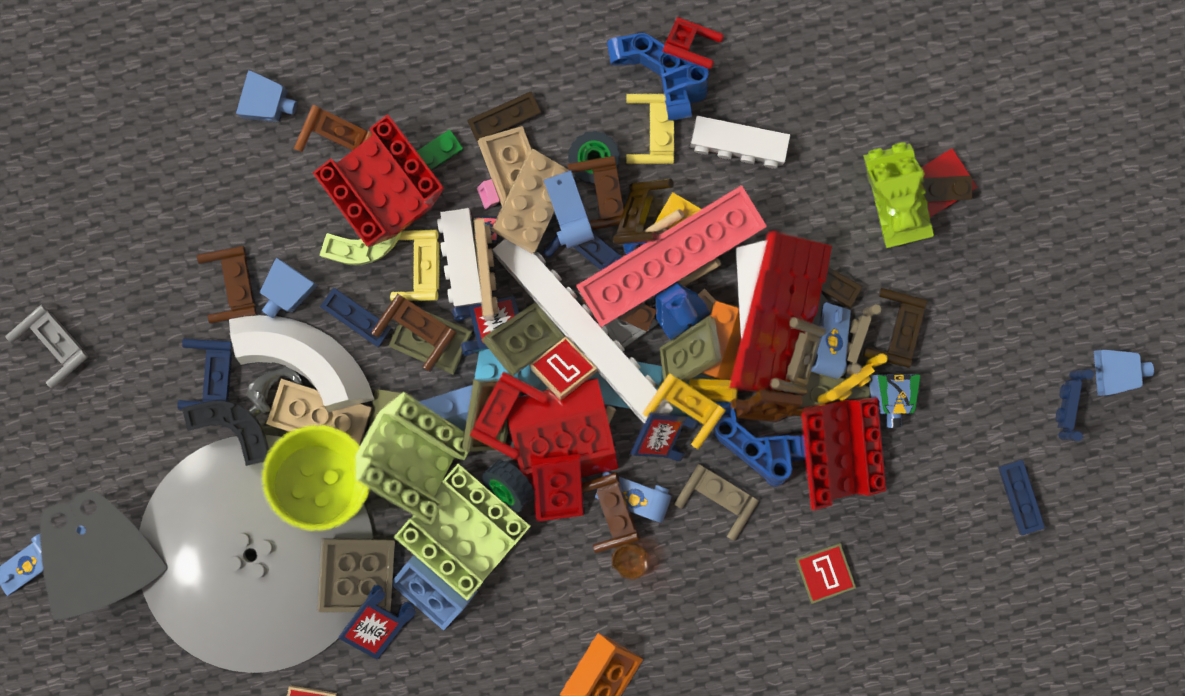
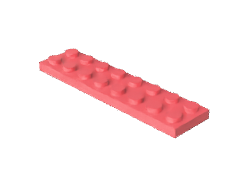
[576,185,767,327]

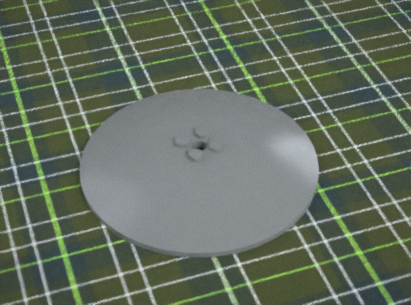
[139,435,374,673]

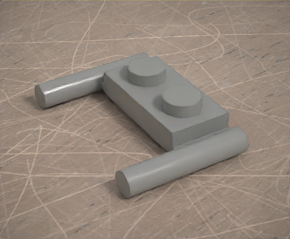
[5,304,89,389]

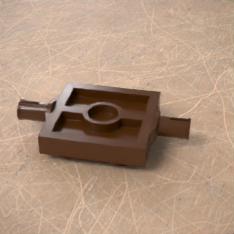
[731,389,805,422]

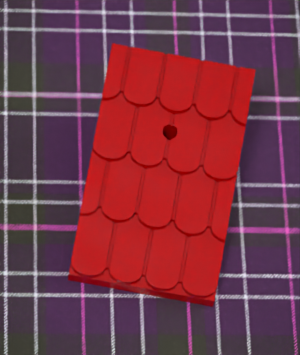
[729,231,832,395]

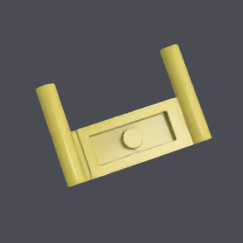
[626,94,674,164]
[390,230,439,301]

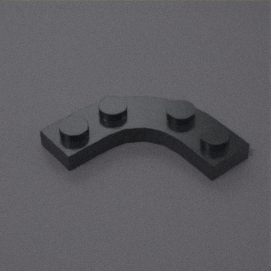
[182,400,269,466]

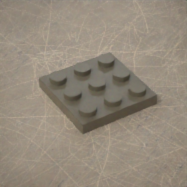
[317,538,395,612]

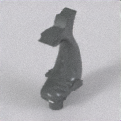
[246,366,303,417]

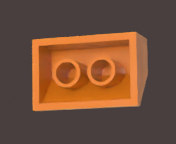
[701,301,741,380]
[560,633,643,696]

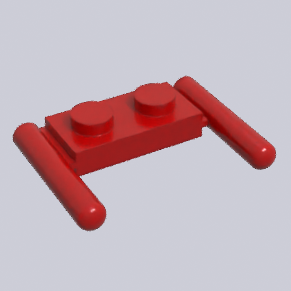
[662,17,724,69]
[469,371,549,459]

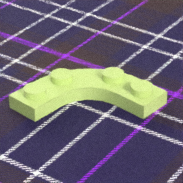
[320,231,402,265]

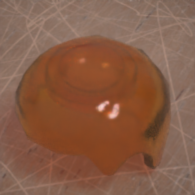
[611,543,649,579]

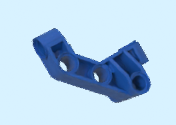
[607,33,708,121]
[623,242,711,340]
[713,401,806,487]

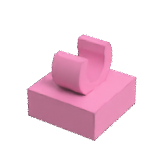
[477,179,500,210]

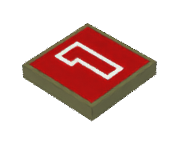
[795,543,856,604]

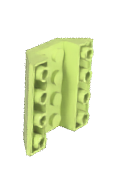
[356,393,469,525]
[394,464,531,600]

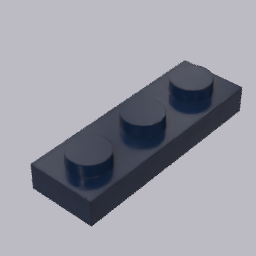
[320,287,393,348]
[998,460,1045,535]

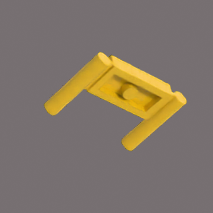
[817,354,887,404]
[642,373,726,450]

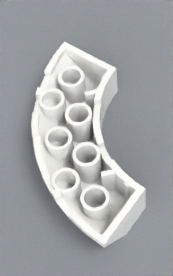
[229,315,374,412]

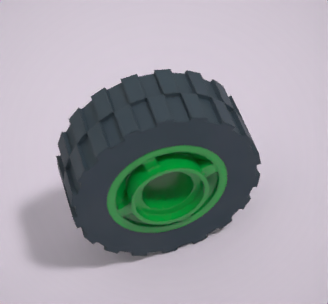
[568,131,620,184]
[482,460,534,513]

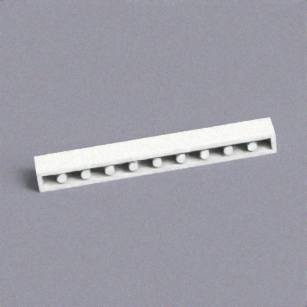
[493,239,673,423]

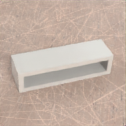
[690,116,790,168]
[437,208,482,307]

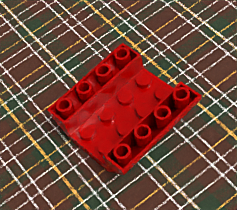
[313,114,444,248]
[507,378,618,489]
[802,397,886,510]

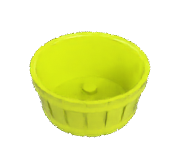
[262,425,369,531]

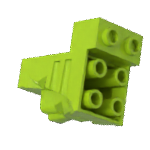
[863,142,934,248]

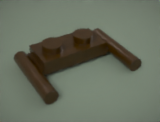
[613,178,674,245]
[863,288,927,368]

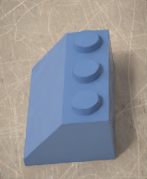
[419,385,473,432]
[392,555,478,630]

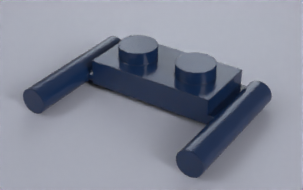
[543,231,623,270]
[178,339,232,410]
[1055,369,1094,441]

